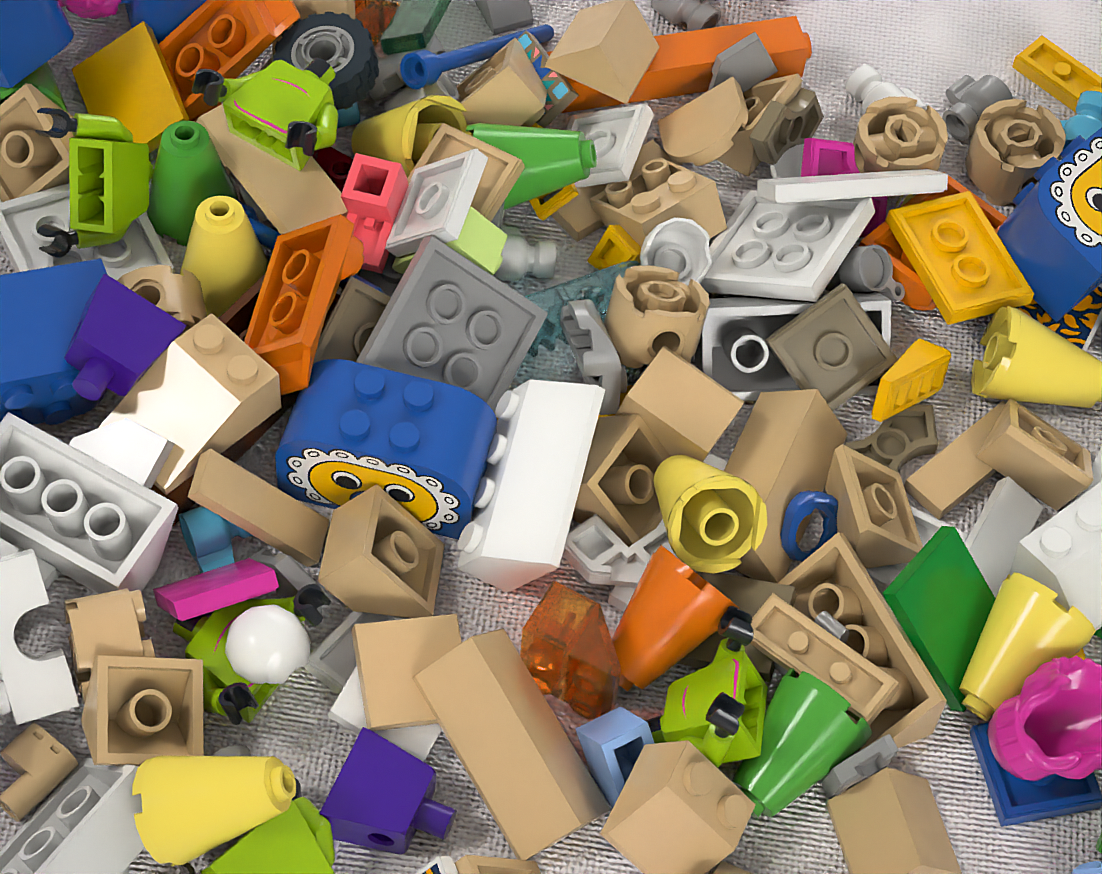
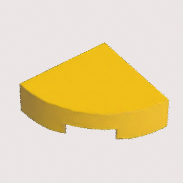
[587,225,641,271]

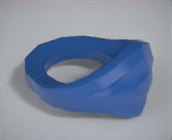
[780,490,838,562]

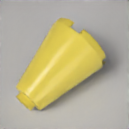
[351,95,473,178]
[180,196,269,318]
[971,306,1102,408]
[654,455,768,574]
[959,572,1096,721]
[132,756,296,866]

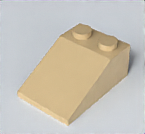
[99,313,281,495]

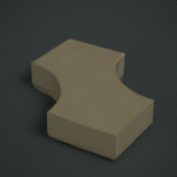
[750,88,824,165]
[843,404,938,472]

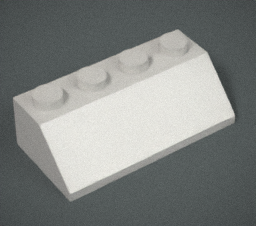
[457,379,605,592]
[0,412,178,594]
[1009,481,1102,631]
[0,757,145,874]

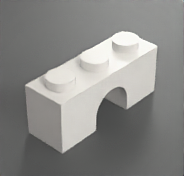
[0,548,80,725]

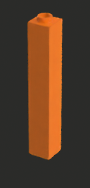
[547,16,812,113]

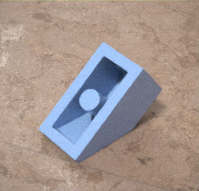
[575,706,655,809]

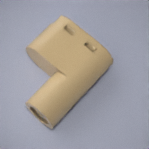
[0,722,78,822]

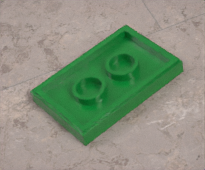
[882,526,996,712]

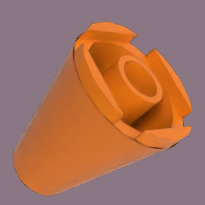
[604,545,740,691]

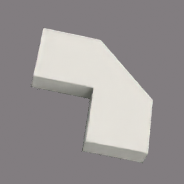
[562,514,692,588]

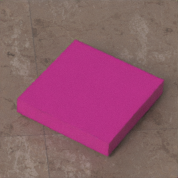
[153,558,279,621]

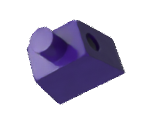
[64,273,187,401]
[319,727,457,855]

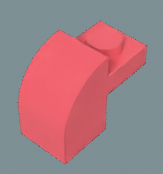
[341,153,408,274]

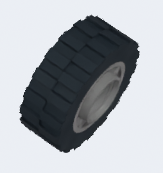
[273,12,379,110]

